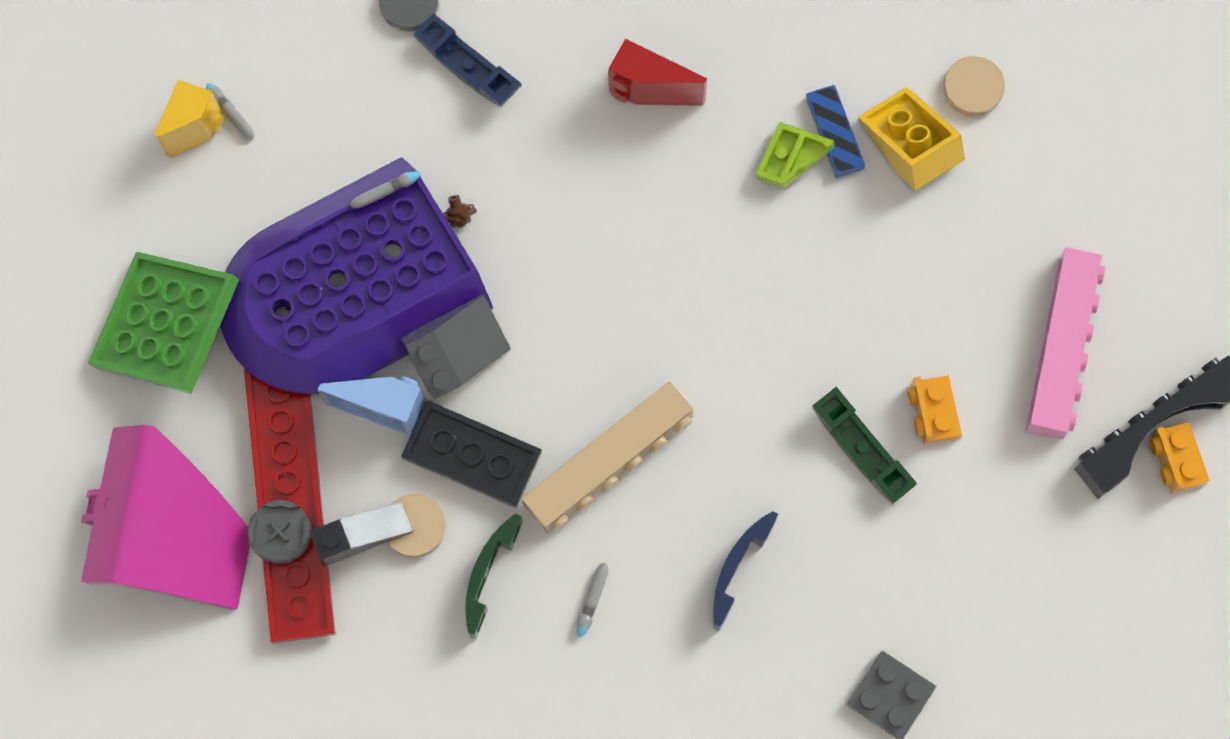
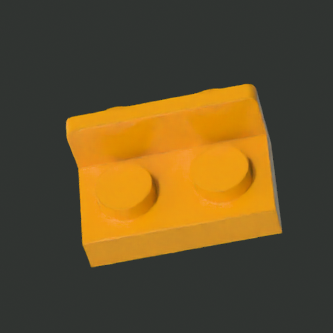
[907,375,962,445]
[1149,422,1210,494]

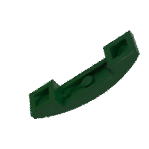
[812,386,917,504]
[465,514,523,639]

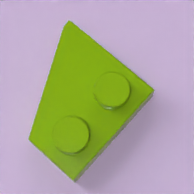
[755,122,834,189]

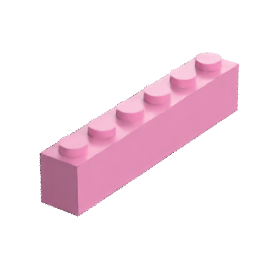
[1026,247,1105,439]

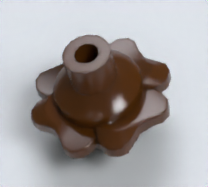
[443,195,477,228]

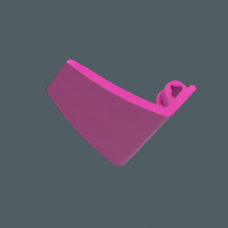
[81,425,250,609]

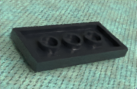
[401,400,542,508]

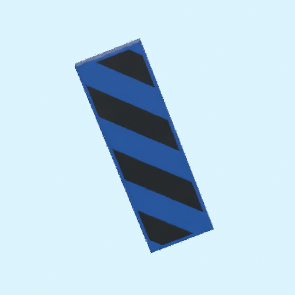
[806,84,866,178]

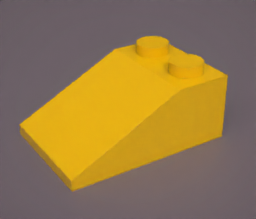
[858,87,965,191]

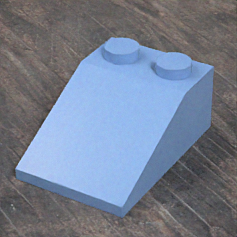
[318,376,426,436]

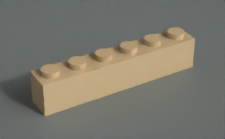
[522,381,694,533]

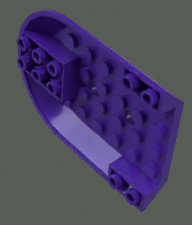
[220,157,493,394]

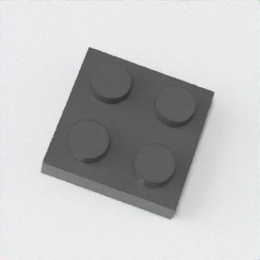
[847,650,937,739]

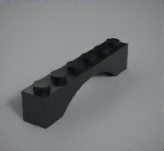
[1074,355,1230,499]

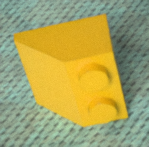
[154,80,224,157]

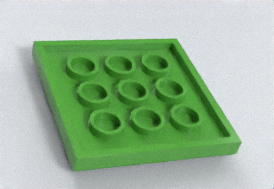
[88,251,239,394]

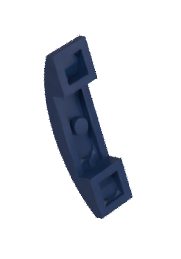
[413,13,522,107]
[713,511,778,631]

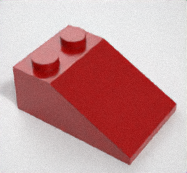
[608,38,707,106]

